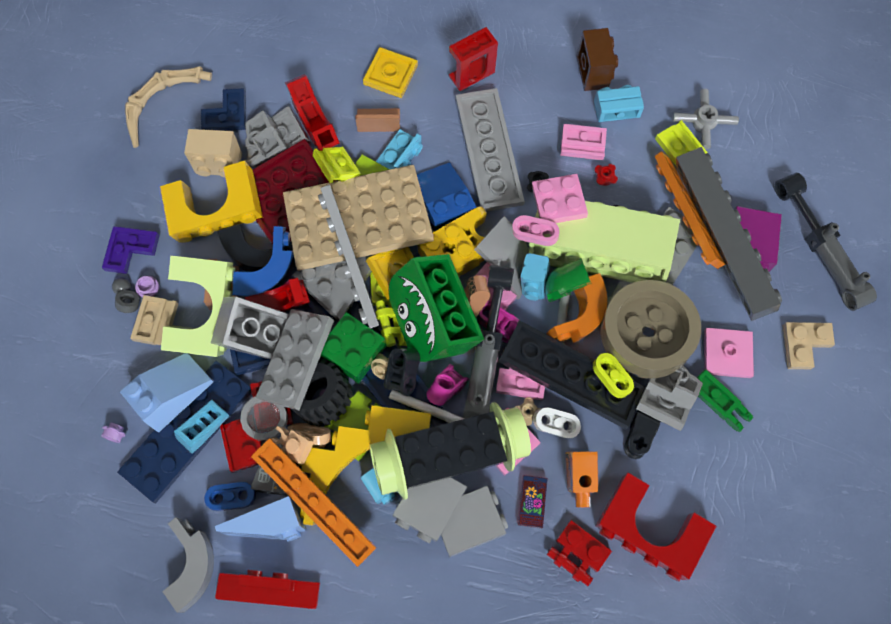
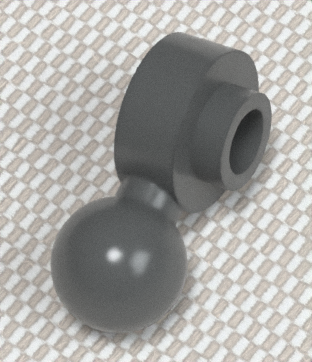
[112,278,140,313]

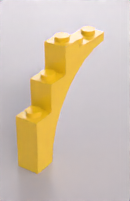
[299,405,431,526]

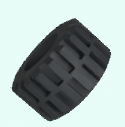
[292,360,353,427]

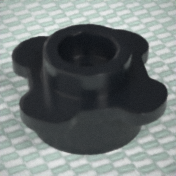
[527,171,549,192]

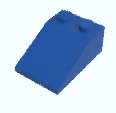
[417,162,476,232]

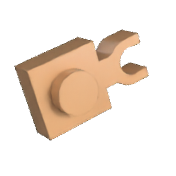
[271,426,315,464]

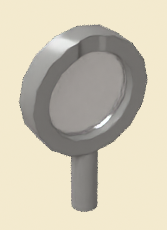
[240,397,288,441]

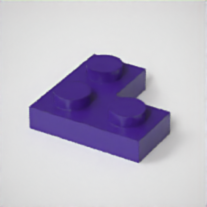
[102,226,160,274]

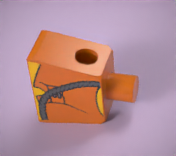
[565,452,598,508]

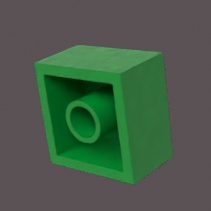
[320,312,387,384]

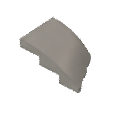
[245,106,310,168]
[474,216,529,300]
[636,366,703,431]

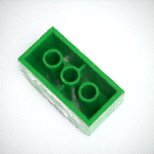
[389,254,484,362]

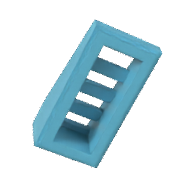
[174,400,229,453]

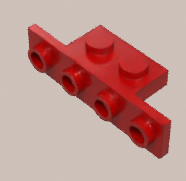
[215,570,320,609]

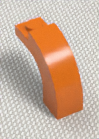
[546,273,608,343]

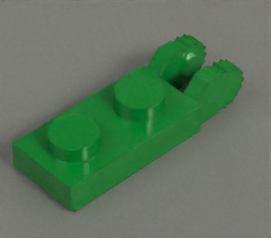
[697,369,753,432]

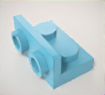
[376,129,423,170]

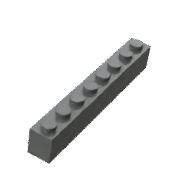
[676,147,782,321]

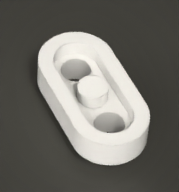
[533,407,581,438]

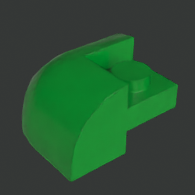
[545,258,592,302]

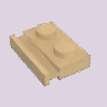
[130,295,178,345]

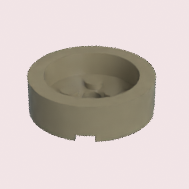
[600,280,701,378]

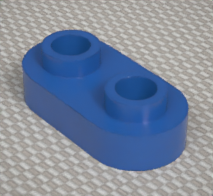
[204,482,256,511]

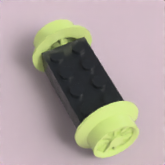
[370,402,531,500]

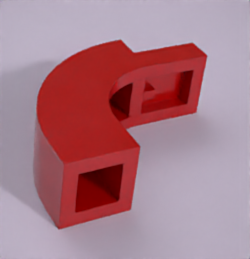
[285,74,339,151]
[244,278,310,313]

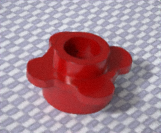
[594,164,618,186]

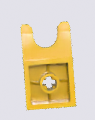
[417,207,487,277]

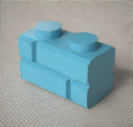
[594,85,644,122]
[521,253,550,301]

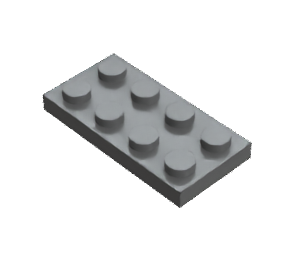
[256,309,334,410]

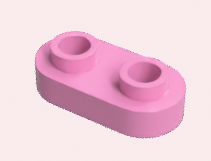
[512,215,559,246]

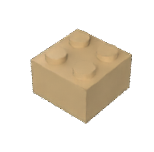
[184,129,242,177]

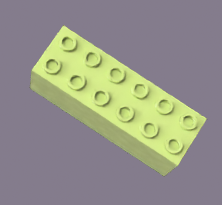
[529,201,680,283]

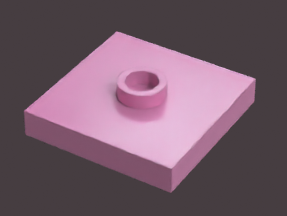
[704,328,754,378]

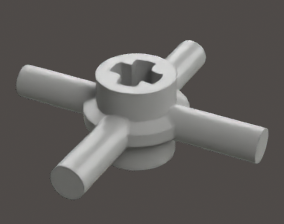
[672,89,739,149]

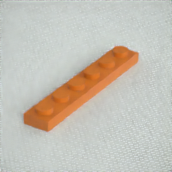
[654,151,726,269]
[251,438,377,567]

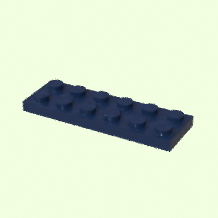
[117,360,251,504]

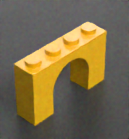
[160,161,263,243]

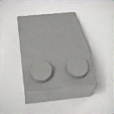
[211,297,289,359]

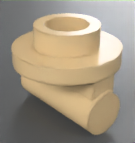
[371,353,389,380]

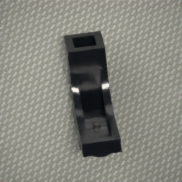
[217,224,295,271]

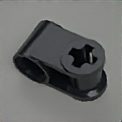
[384,348,420,396]
[624,410,661,460]

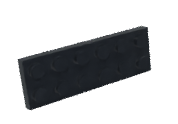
[498,320,645,429]

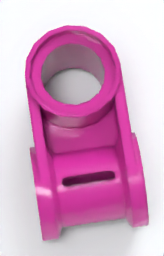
[477,301,519,343]
[426,364,469,406]

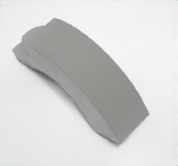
[162,517,214,613]

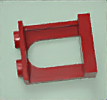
[449,27,498,91]

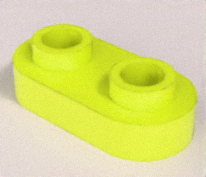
[593,353,634,398]

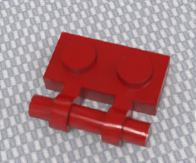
[546,520,612,586]

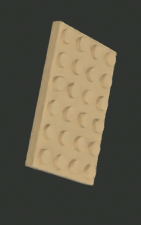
[283,165,434,271]

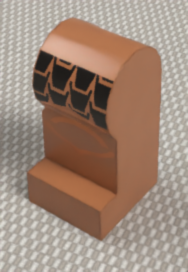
[464,275,490,318]

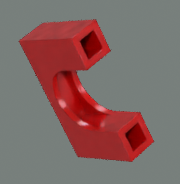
[595,473,717,582]

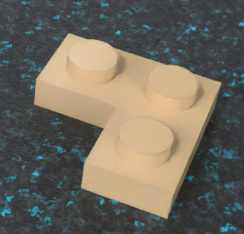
[783,322,835,370]

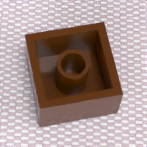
[577,28,618,91]

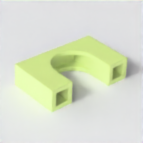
[161,256,236,357]

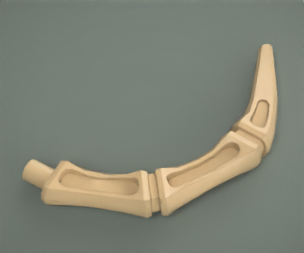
[125,66,212,148]

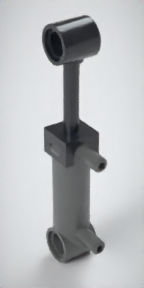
[774,172,877,311]
[463,265,514,419]

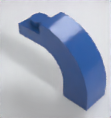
[232,226,294,296]

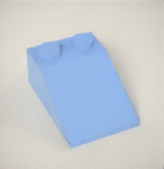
[120,353,213,432]
[215,496,306,542]

